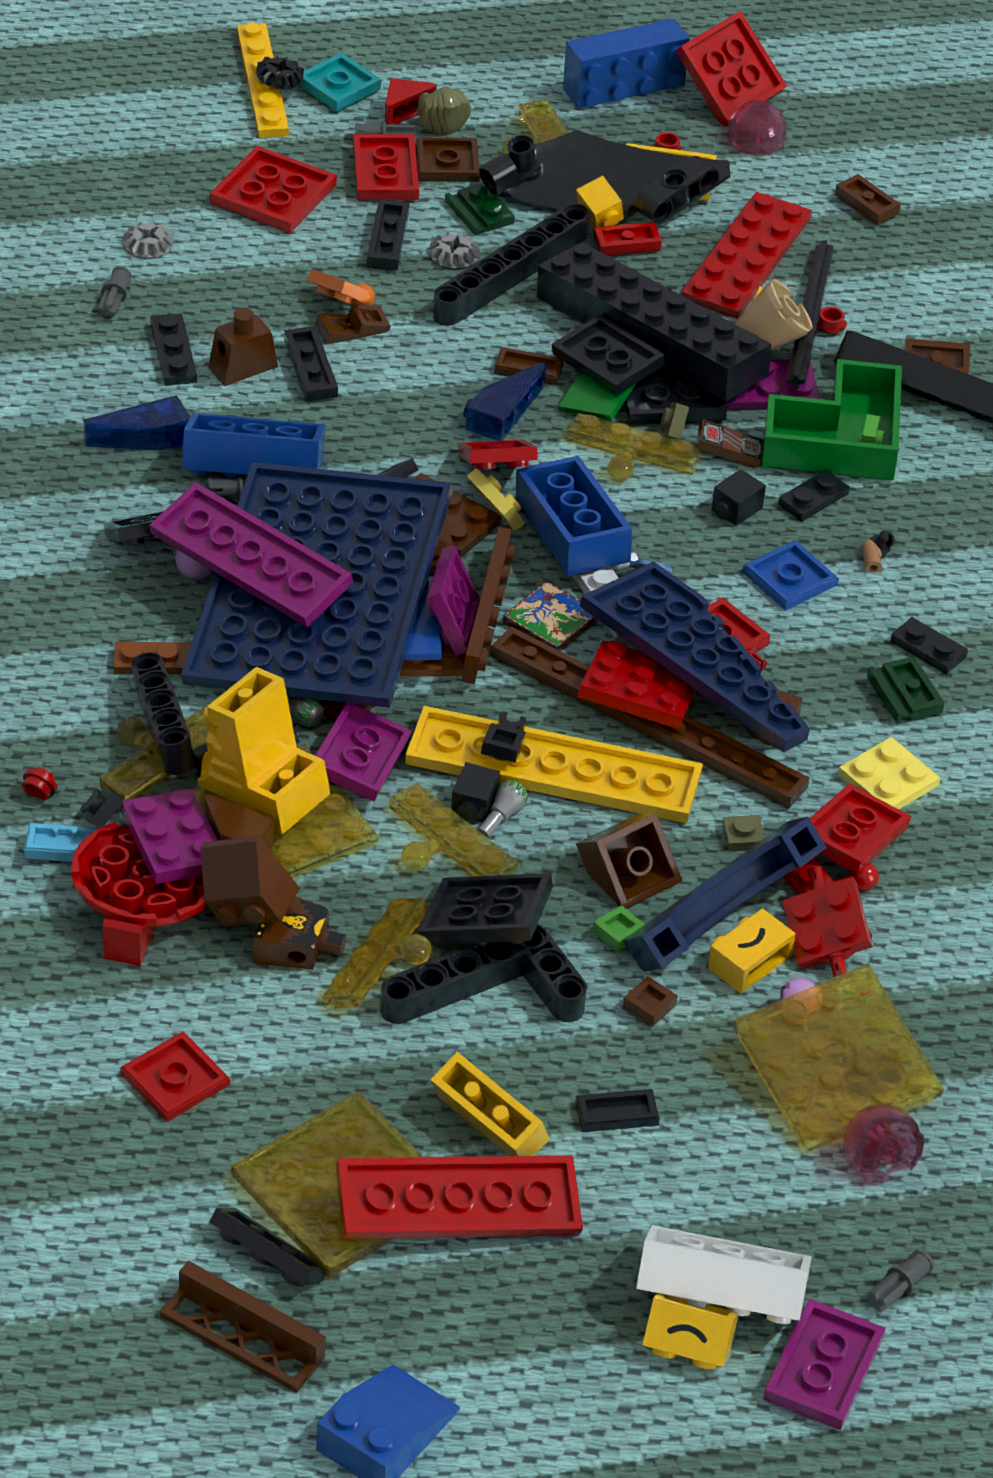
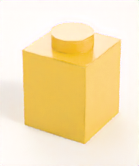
[576,176,624,228]

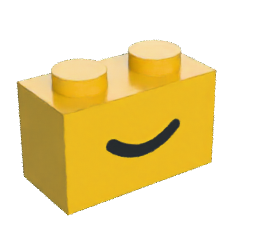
[708,908,796,994]
[642,1293,739,1370]

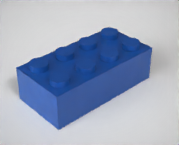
[563,18,690,109]
[182,413,325,478]
[516,456,632,576]

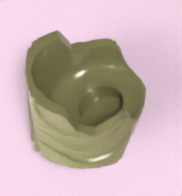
[416,87,471,135]

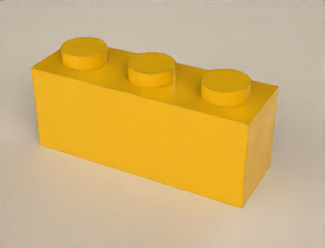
[430,1052,550,1156]

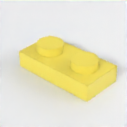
[467,469,525,530]

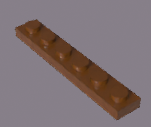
[461,527,516,684]

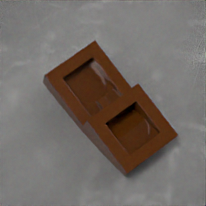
[315,305,391,343]

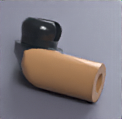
[862,530,895,572]

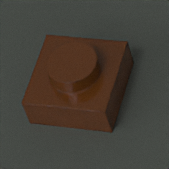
[623,976,678,1027]

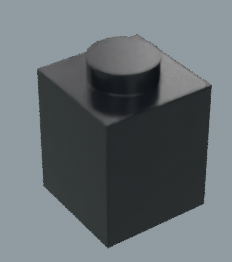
[711,469,766,526]
[451,762,500,823]

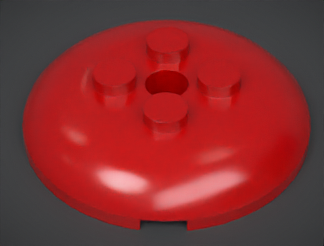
[71,822,208,928]

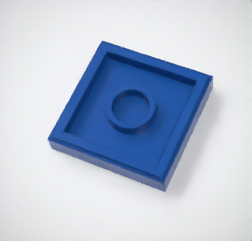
[742,540,839,611]

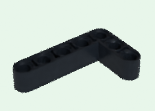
[380,924,587,1024]

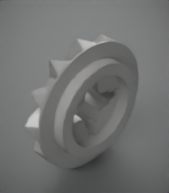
[123,221,174,258]
[430,232,480,269]

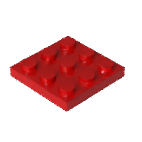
[675,11,787,126]
[210,146,337,233]
[577,640,696,730]

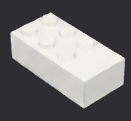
[636,1225,812,1324]

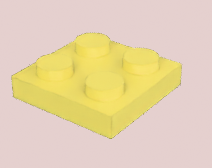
[838,737,941,809]

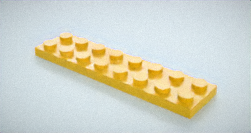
[405,706,703,824]

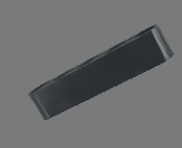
[131,652,195,775]

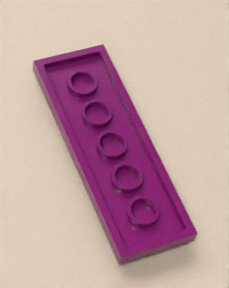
[149,482,353,627]

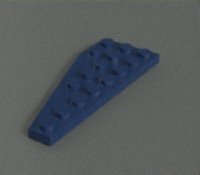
[580,562,810,753]

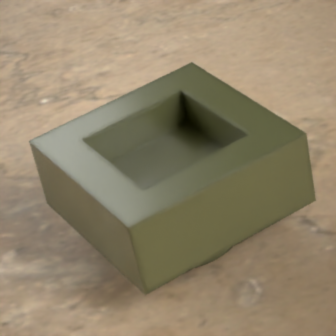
[660,402,689,439]
[722,815,764,851]

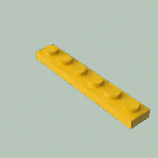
[237,22,289,138]

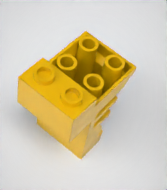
[197,667,330,835]

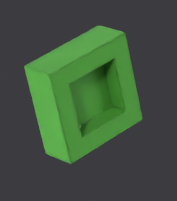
[861,414,884,444]
[593,905,645,952]

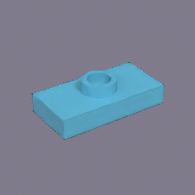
[24,823,98,862]

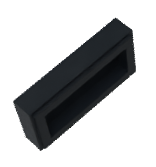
[575,1089,660,1133]

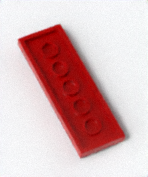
[681,192,812,319]
[335,1155,583,1239]

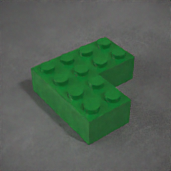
[762,359,902,480]

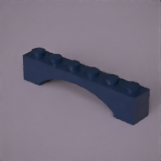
[623,816,827,972]

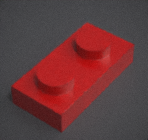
[593,222,662,256]

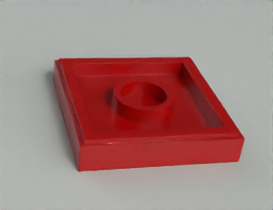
[120,1031,230,1122]

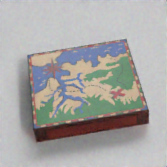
[503,580,599,651]

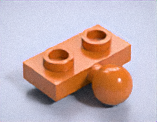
[307,269,375,306]

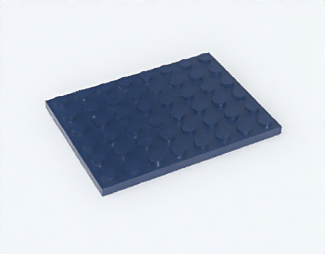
[181,462,453,708]

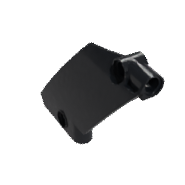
[478,130,731,224]

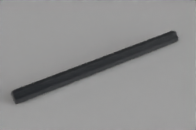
[786,240,834,389]

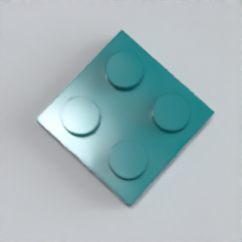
[300,52,381,112]

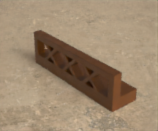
[160,1260,326,1393]

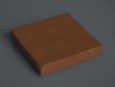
[416,137,480,182]

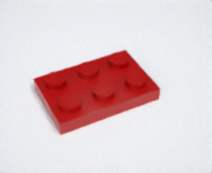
[353,134,419,200]
[457,439,538,469]
[809,783,912,874]

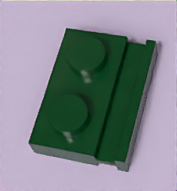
[445,182,515,236]
[867,656,945,724]

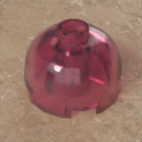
[727,100,787,156]
[843,1104,925,1185]

